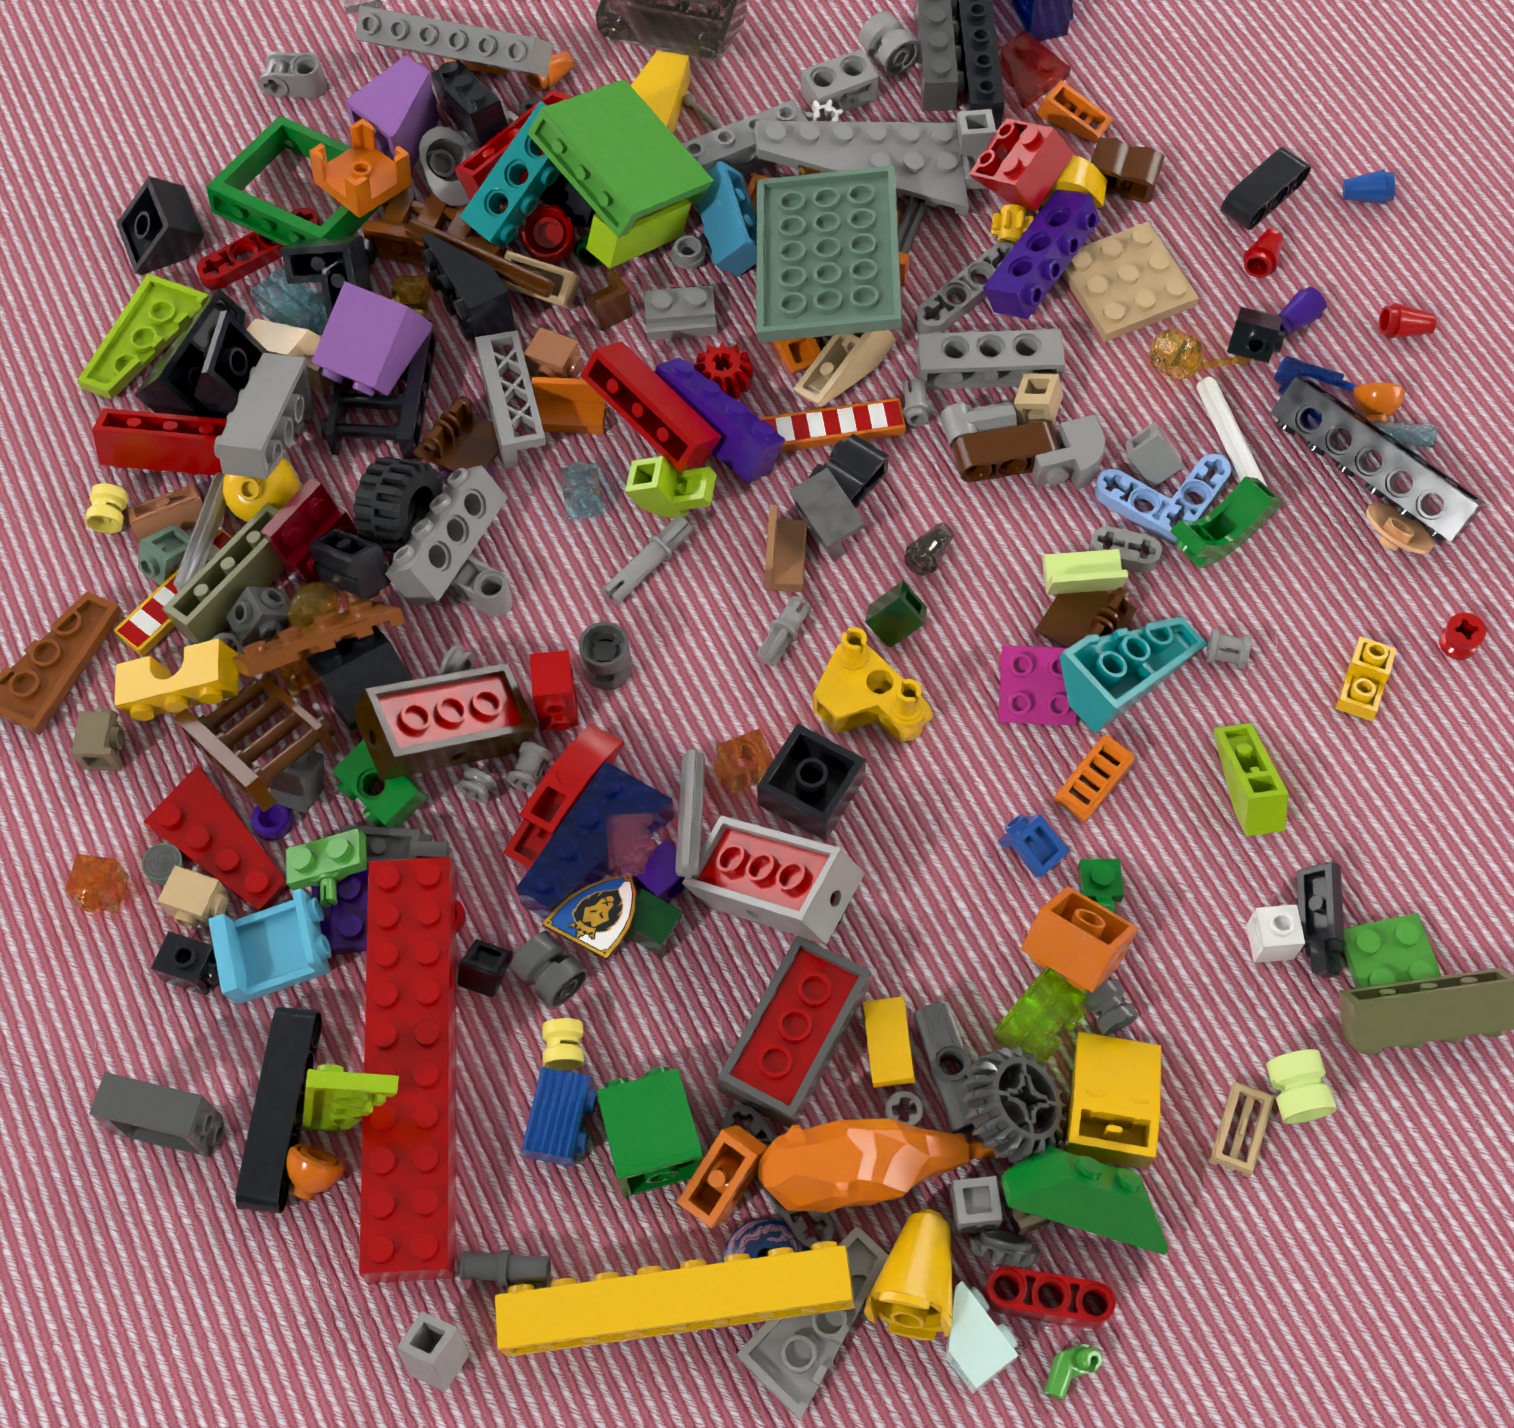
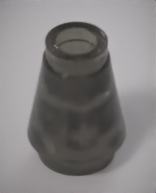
[904,523,954,576]

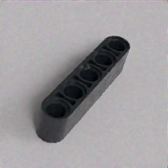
[235,1007,322,1214]

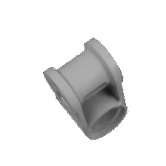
[259,51,327,99]
[444,555,513,617]

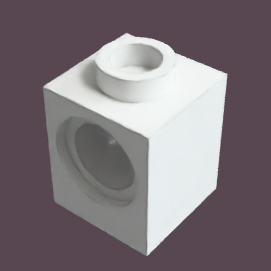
[1246,904,1305,963]

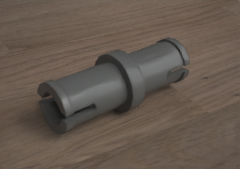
[459,1250,551,1286]

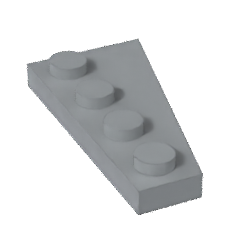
[736,1226,889,1421]

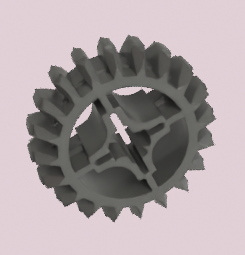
[960,1047,1069,1164]

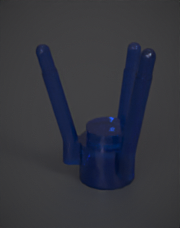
[1274,355,1357,424]

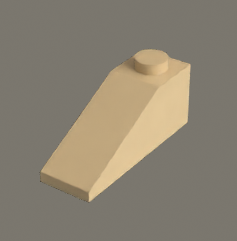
[246,318,334,395]
[793,330,897,407]

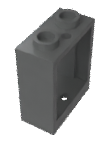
[89,1072,225,1157]

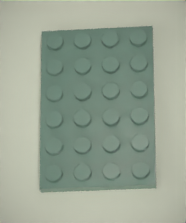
[756,165,903,343]

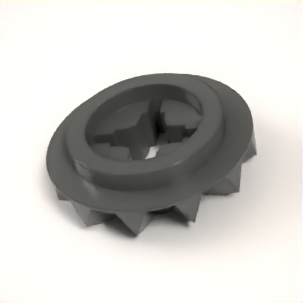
[969,1229,1040,1267]

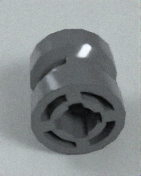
[1082,979,1139,1036]

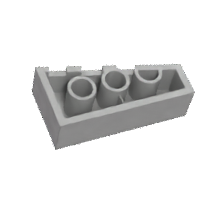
[214,353,315,479]

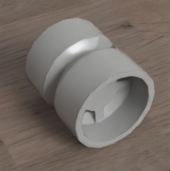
[858,11,919,76]

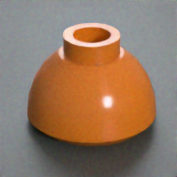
[1353,383,1406,425]
[286,1144,345,1200]

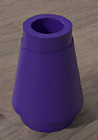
[1277,287,1327,337]

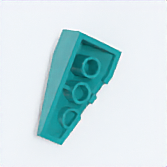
[1059,617,1208,734]

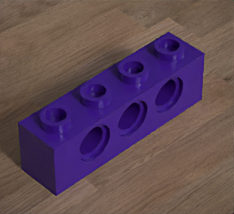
[983,190,1100,319]

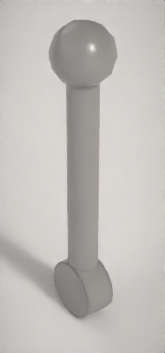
[683,93,723,130]

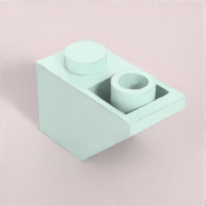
[945,1281,1018,1394]

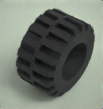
[353,456,443,553]

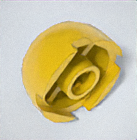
[222,457,300,523]

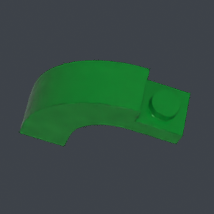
[1170,476,1284,568]

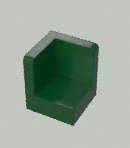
[865,581,927,647]
[625,889,682,958]

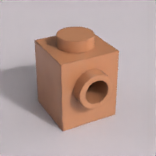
[524,327,583,378]

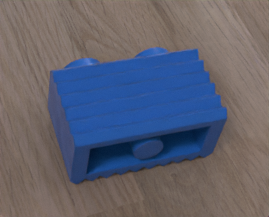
[522,1067,598,1167]

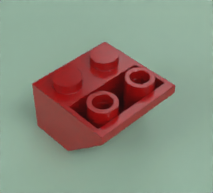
[969,118,1074,211]

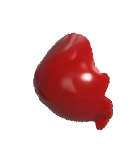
[522,203,575,264]

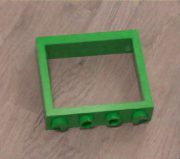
[206,115,382,246]

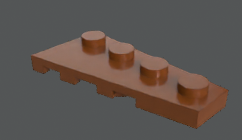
[0,592,123,736]

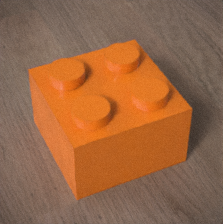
[1020,886,1139,993]

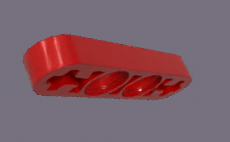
[197,208,321,290]

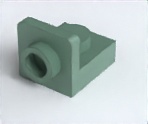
[138,524,191,586]

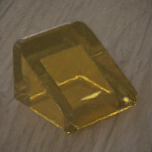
[391,275,430,314]

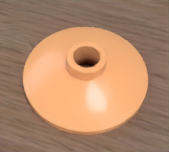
[1366,503,1434,554]

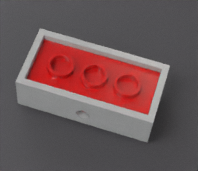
[682,815,865,944]

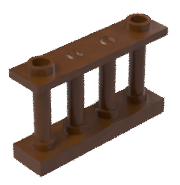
[174,671,340,812]

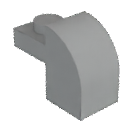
[956,109,996,190]
[1032,414,1105,490]

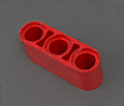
[984,1266,1116,1329]

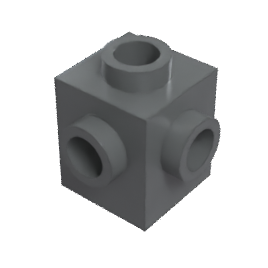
[226,586,294,645]

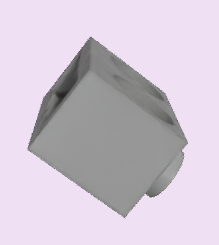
[801,49,879,121]

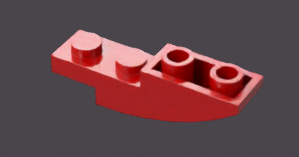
[503,724,624,875]

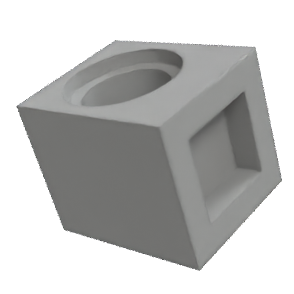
[949,1176,1003,1235]

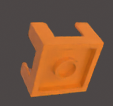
[309,118,412,218]

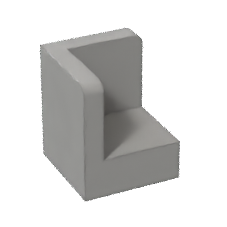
[1125,421,1183,487]

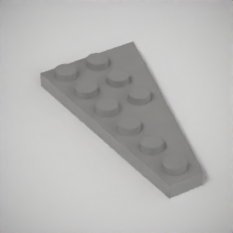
[754,121,969,216]

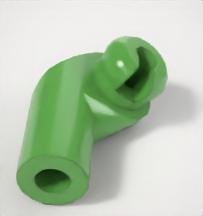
[1043,1344,1102,1401]

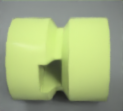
[1266,1049,1337,1124]

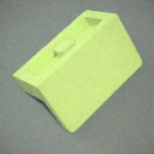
[1042,549,1128,595]

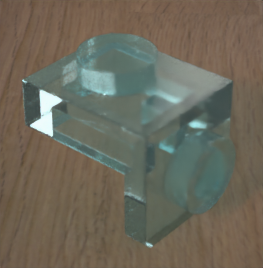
[561,462,603,520]

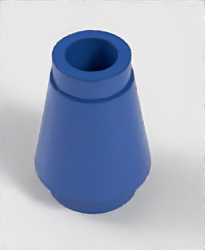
[1343,169,1395,204]

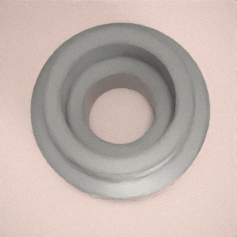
[671,236,706,269]

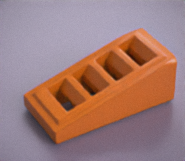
[1036,80,1114,143]
[1053,734,1135,823]

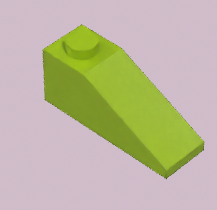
[1213,723,1289,836]

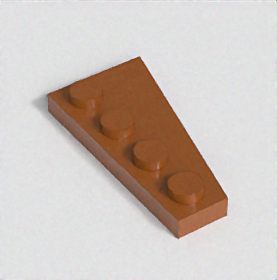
[233,598,406,677]

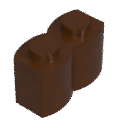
[1091,138,1165,203]

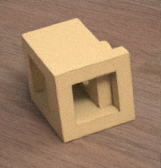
[1014,373,1063,428]

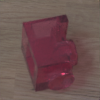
[606,813,654,876]

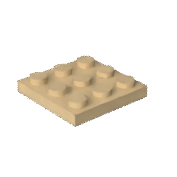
[1061,222,1199,342]

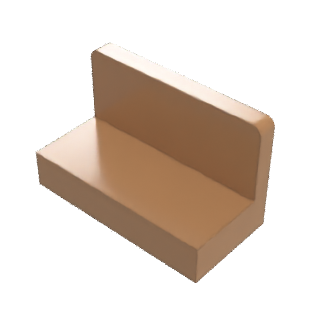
[765,504,807,592]

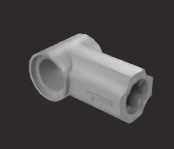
[940,402,1017,450]

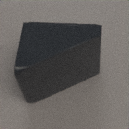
[457,939,513,997]

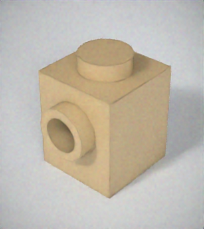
[157,865,228,929]

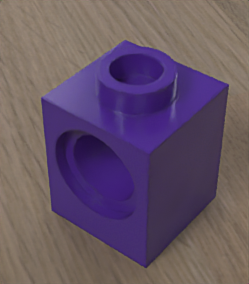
[631,839,686,903]

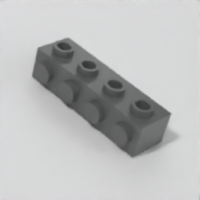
[914,0,964,111]

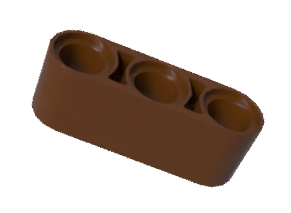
[952,422,1061,482]

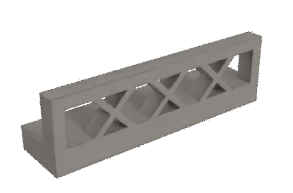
[475,330,546,469]

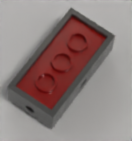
[717,935,871,1129]

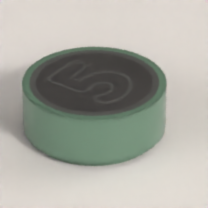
[142,843,185,885]

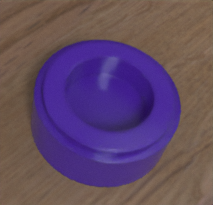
[251,804,293,841]

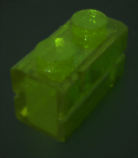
[993,968,1086,1063]

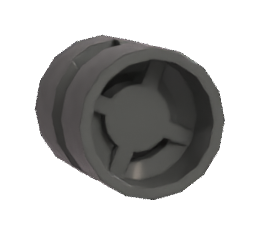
[578,622,632,690]
[510,931,588,1009]

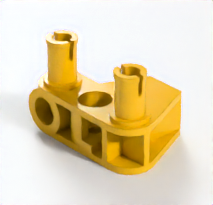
[813,627,933,743]

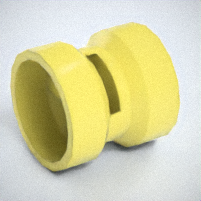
[85,483,129,534]
[542,1018,584,1071]

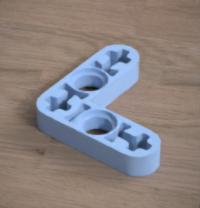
[1095,454,1231,543]

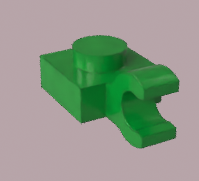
[1078,859,1124,914]

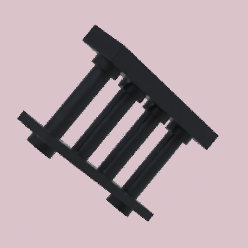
[321,320,437,460]

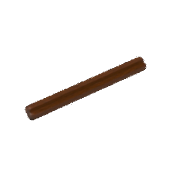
[405,219,555,298]

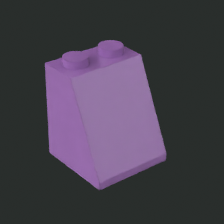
[345,55,439,171]
[311,281,433,397]

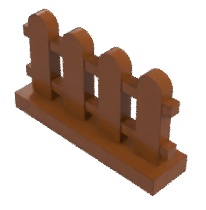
[363,188,507,267]

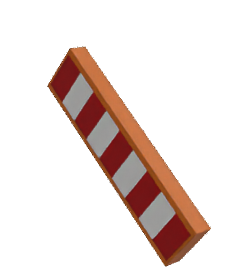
[759,398,906,452]

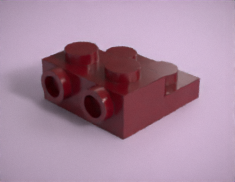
[260,477,358,586]

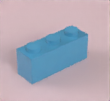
[695,161,757,277]

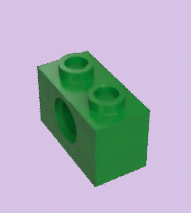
[332,739,429,828]

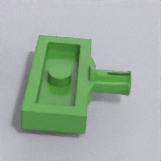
[286,828,367,907]

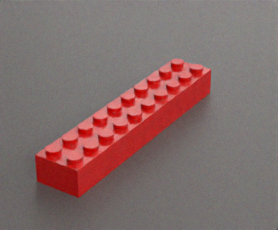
[359,857,457,1283]

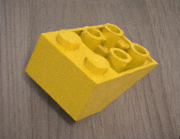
[1063,1031,1161,1170]

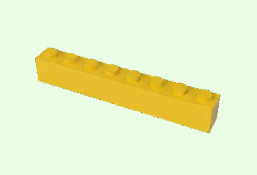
[495,1241,856,1357]

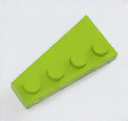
[77,273,210,400]
[302,1064,399,1133]

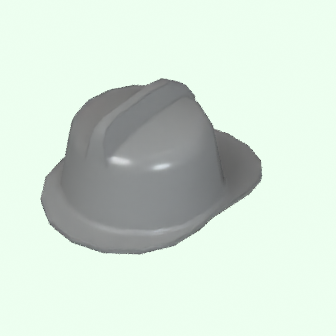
[418,126,471,206]

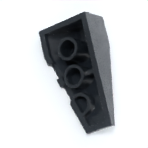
[134,288,246,418]

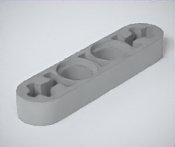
[915,242,1014,334]

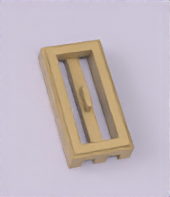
[1208,1081,1275,1178]

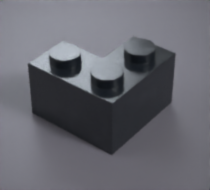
[281,235,373,317]

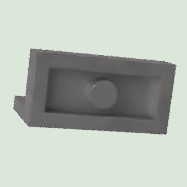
[790,467,866,561]

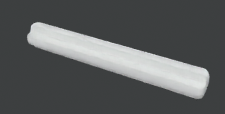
[1196,377,1267,487]

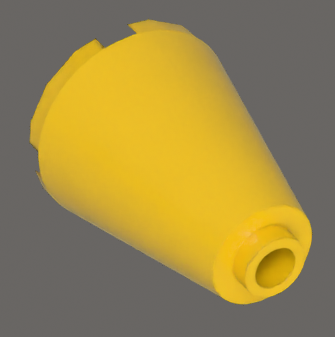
[864,1209,953,1341]

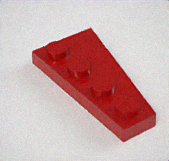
[143,764,289,912]

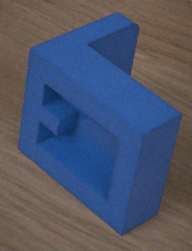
[998,814,1070,877]

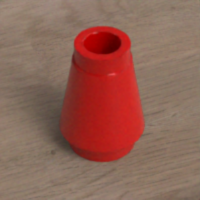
[1243,229,1283,278]
[1379,303,1436,339]

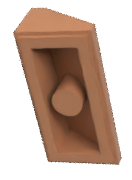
[127,484,204,544]

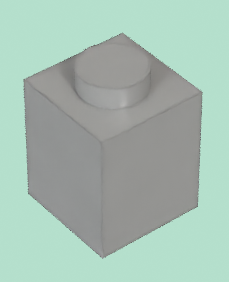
[396,1311,470,1392]

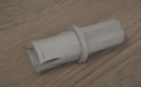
[757,596,811,666]

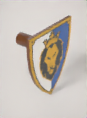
[542,875,636,960]

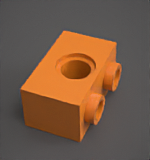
[676,1124,768,1228]

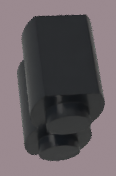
[809,434,889,509]

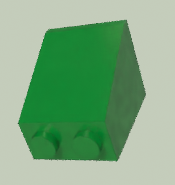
[596,1067,703,1198]

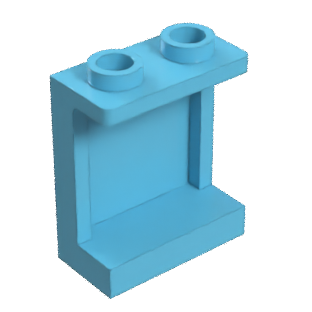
[208,888,331,1004]

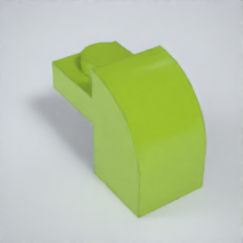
[625,456,717,519]

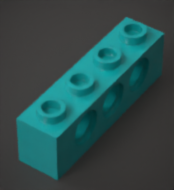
[460,101,560,248]

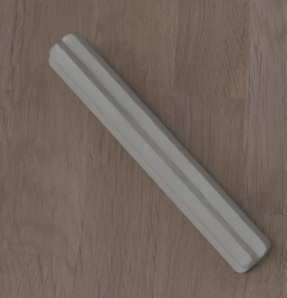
[174,472,227,592]
[675,749,705,880]

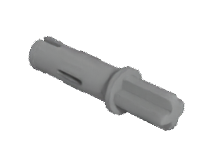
[602,516,693,606]

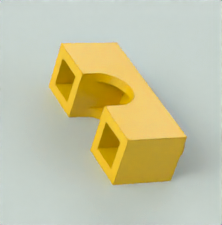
[114,638,239,721]

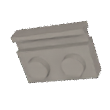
[643,285,717,341]

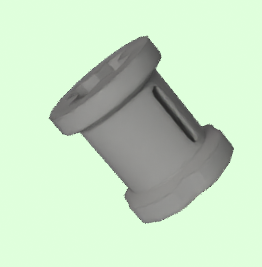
[1206,629,1252,669]
[506,742,553,793]

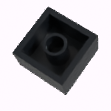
[757,723,866,841]

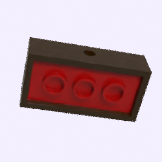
[353,663,537,781]

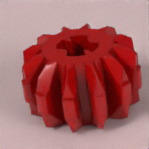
[694,341,753,401]

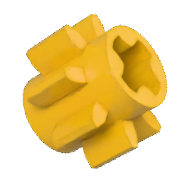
[991,204,1034,245]

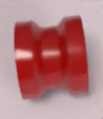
[1439,612,1486,660]

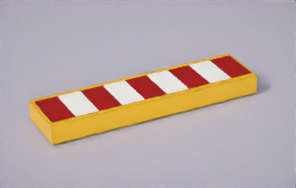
[113,529,233,657]

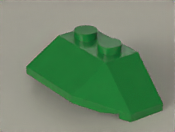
[1001,1145,1169,1255]

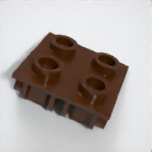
[413,396,500,473]
[1035,587,1138,648]

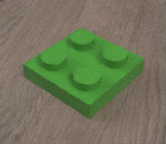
[1343,913,1442,989]

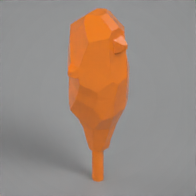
[758,1118,995,1213]

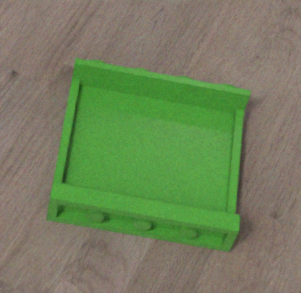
[527,79,714,238]

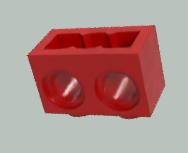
[530,650,579,732]

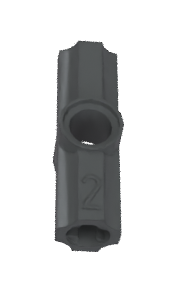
[914,1002,975,1134]

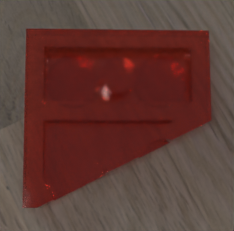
[1000,30,1071,109]

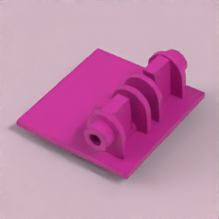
[998,645,1076,726]

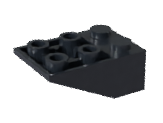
[421,232,516,346]

